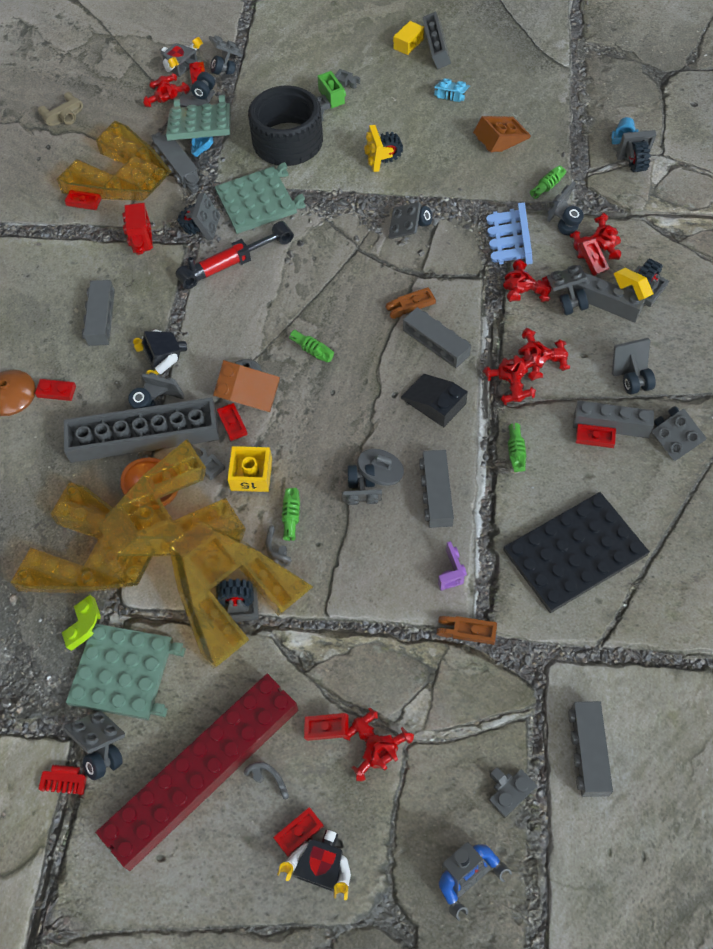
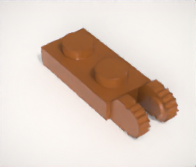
[385,287,436,319]
[436,616,497,645]

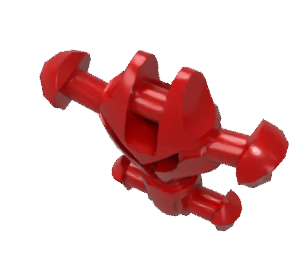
[143,73,190,108]
[570,213,622,260]
[503,259,552,302]
[518,328,570,381]
[482,353,541,405]
[343,708,414,782]

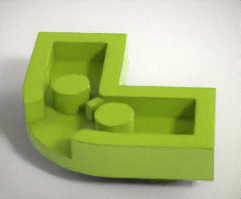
[62,595,101,651]

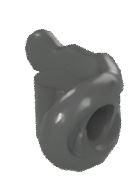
[266,525,292,567]
[244,762,289,800]

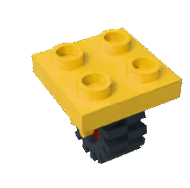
[364,125,403,172]

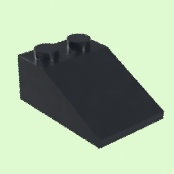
[401,374,468,428]

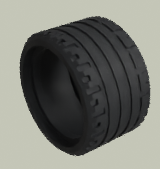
[248,85,323,166]

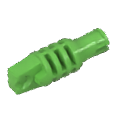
[530,165,566,199]
[289,330,334,363]
[508,423,527,472]
[282,488,300,541]

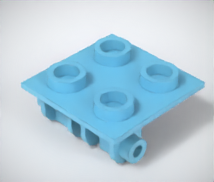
[434,79,470,102]

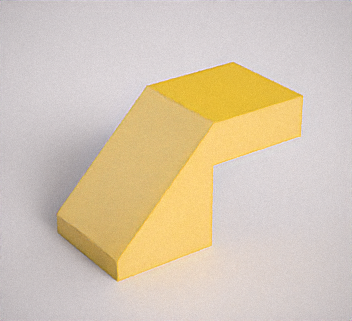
[614,268,653,301]

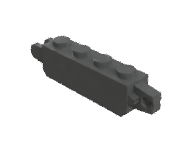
[151,132,199,193]

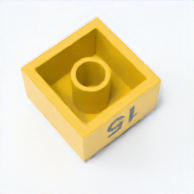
[228,446,272,492]

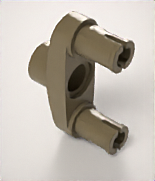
[38,92,83,126]

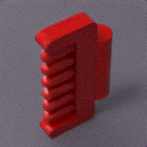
[38,764,87,795]

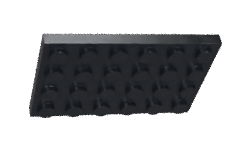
[503,492,650,613]

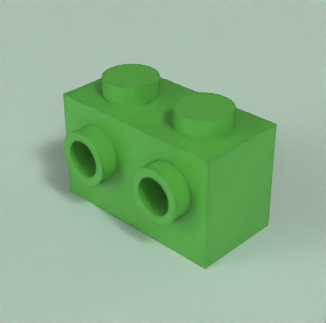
[318,71,346,109]

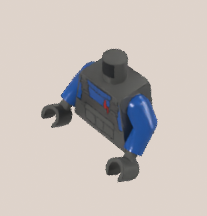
[439,842,512,921]

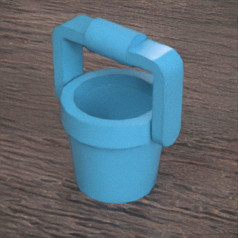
[612,117,639,144]
[191,136,213,157]

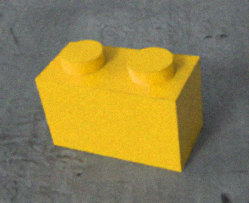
[393,21,424,55]

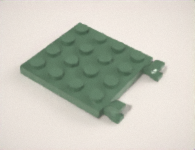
[166,95,231,141]
[214,162,306,234]
[66,624,186,720]

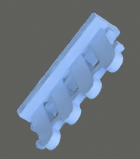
[486,202,533,265]

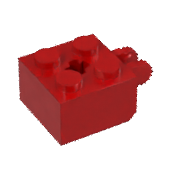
[122,202,153,255]

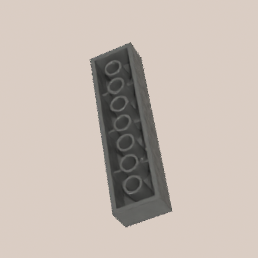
[64,397,219,463]

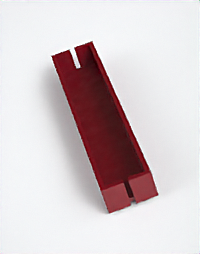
[95,673,299,871]

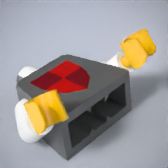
[161,37,203,77]

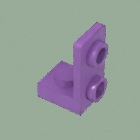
[438,541,467,591]

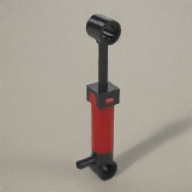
[175,221,294,289]

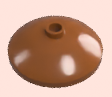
[0,370,36,416]
[120,457,179,509]

